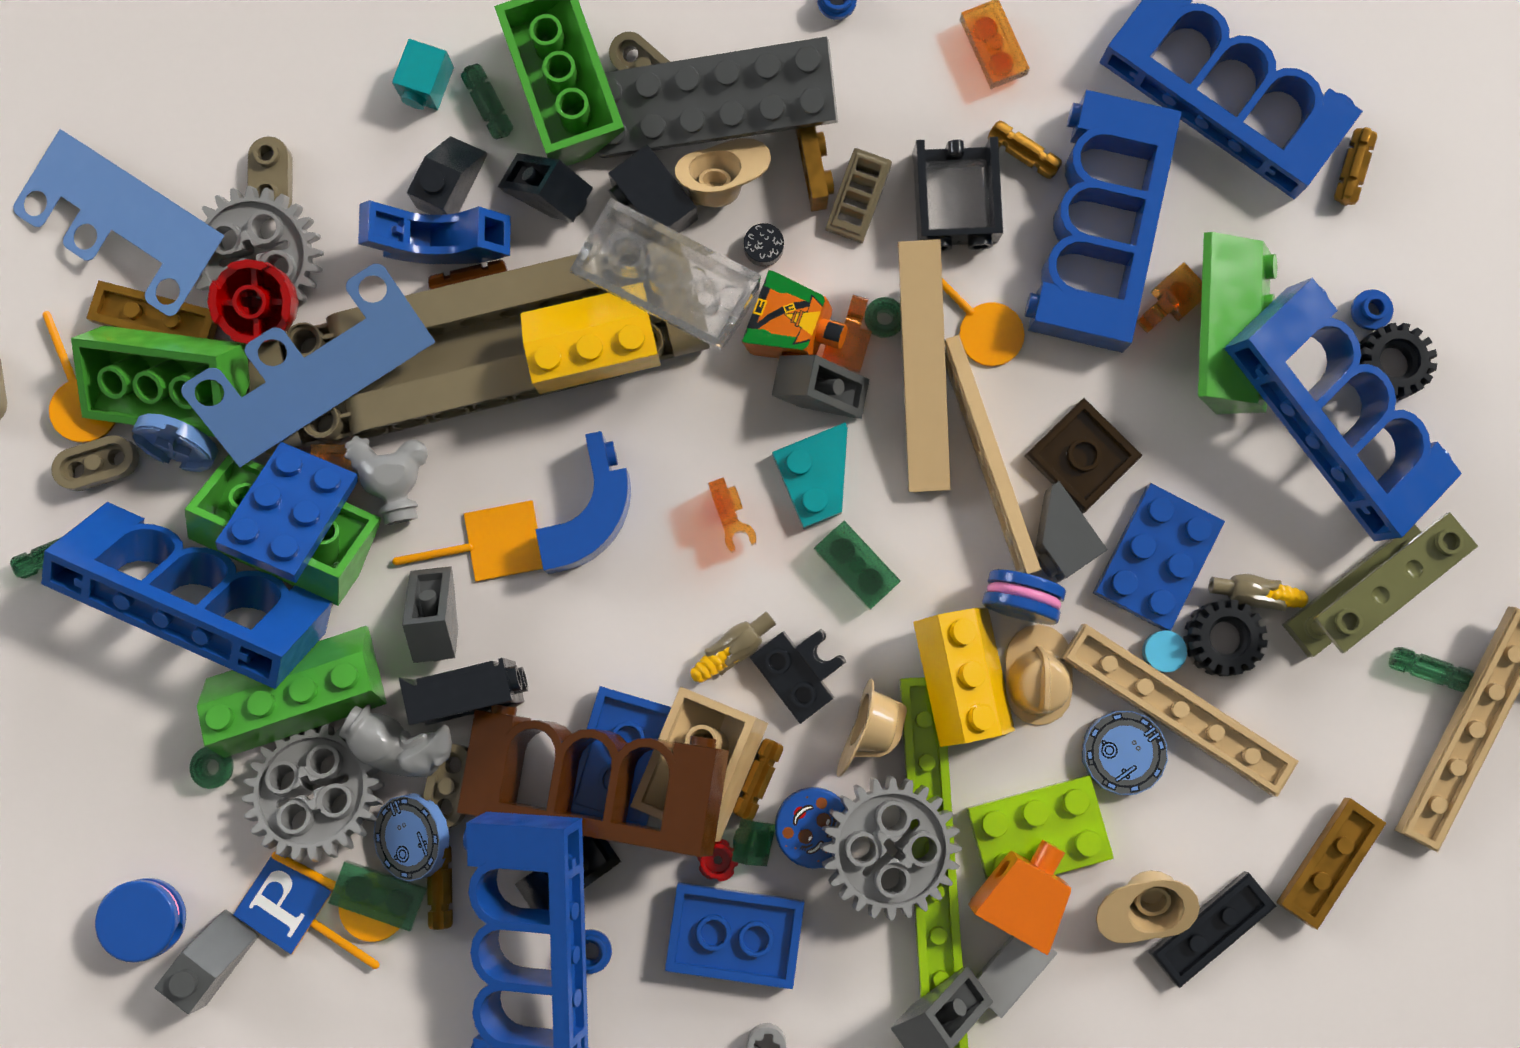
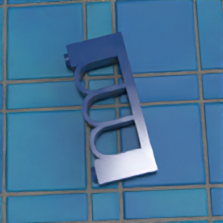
[1099,0,1363,200]
[1024,90,1182,353]
[1224,277,1462,542]
[41,502,333,689]
[463,812,588,1048]

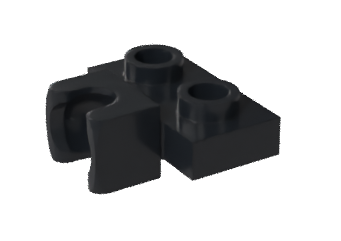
[750,629,846,724]

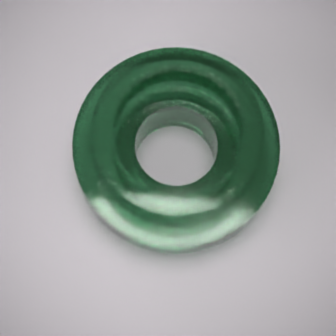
[864,297,901,338]
[190,747,234,789]

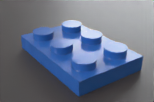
[215,442,358,583]
[1093,483,1225,631]
[571,686,671,826]
[665,882,805,989]

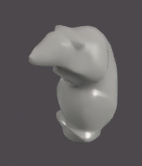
[339,705,452,777]

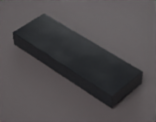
[1149,871,1277,988]

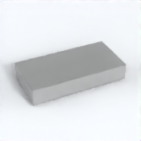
[976,935,1057,1018]

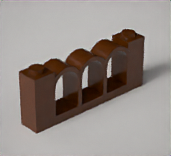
[457,704,729,857]

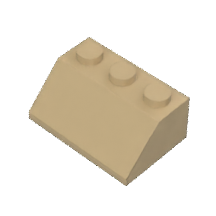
[630,686,768,842]

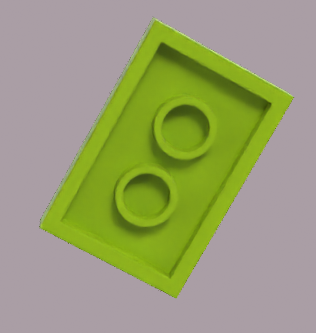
[966,775,1114,880]

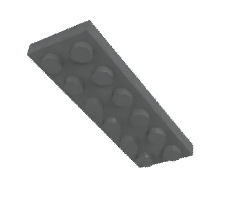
[598,36,838,158]

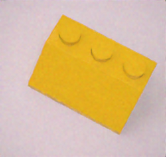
[521,285,661,394]
[913,608,1015,747]

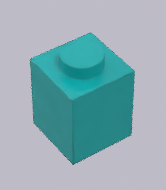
[392,39,454,110]

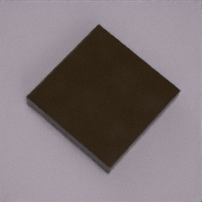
[1025,398,1143,514]

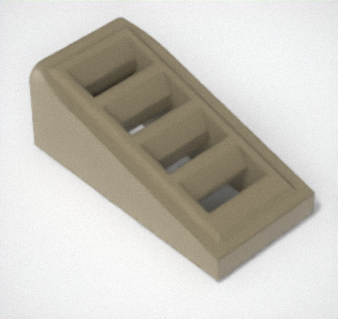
[825,148,892,244]

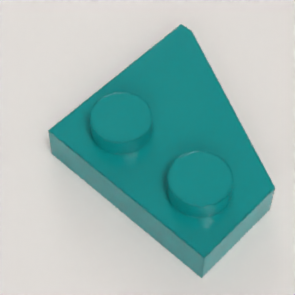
[772,422,848,529]

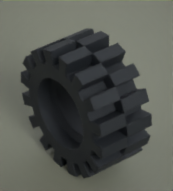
[1359,323,1438,400]
[1183,599,1268,676]

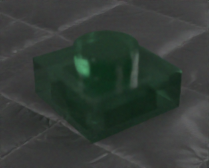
[731,818,775,866]

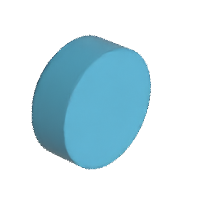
[1142,630,1187,673]

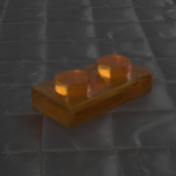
[959,0,1030,89]

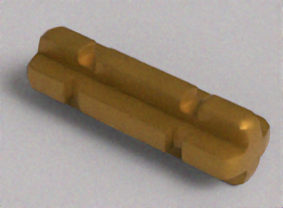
[987,121,1062,179]
[1334,127,1377,206]
[733,738,783,821]
[427,845,453,930]

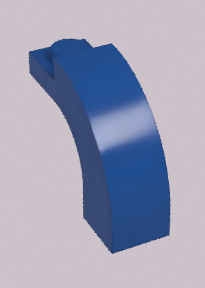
[358,200,511,264]
[535,431,631,574]

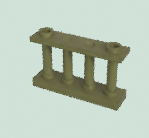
[1282,512,1478,658]

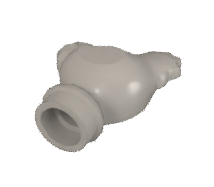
[344,436,428,525]

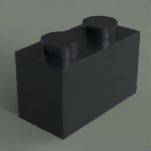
[608,145,698,242]

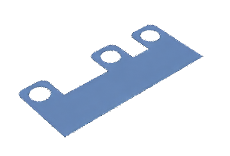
[14,129,225,316]
[181,264,435,467]

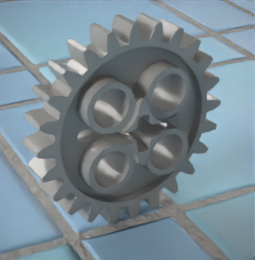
[195,186,324,302]
[242,723,384,863]
[820,776,962,921]

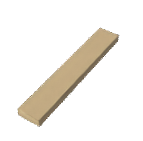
[898,239,951,492]
[945,335,1041,575]
[1394,606,1520,852]
[1060,623,1299,797]

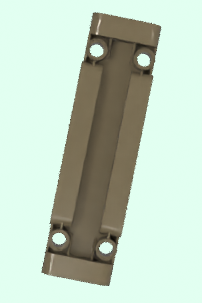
[246,236,710,456]

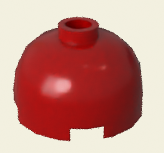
[207,259,299,344]

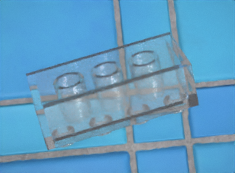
[570,198,761,351]

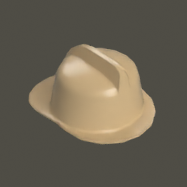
[675,138,771,207]
[1006,624,1073,725]
[836,679,907,777]
[1096,870,1200,943]

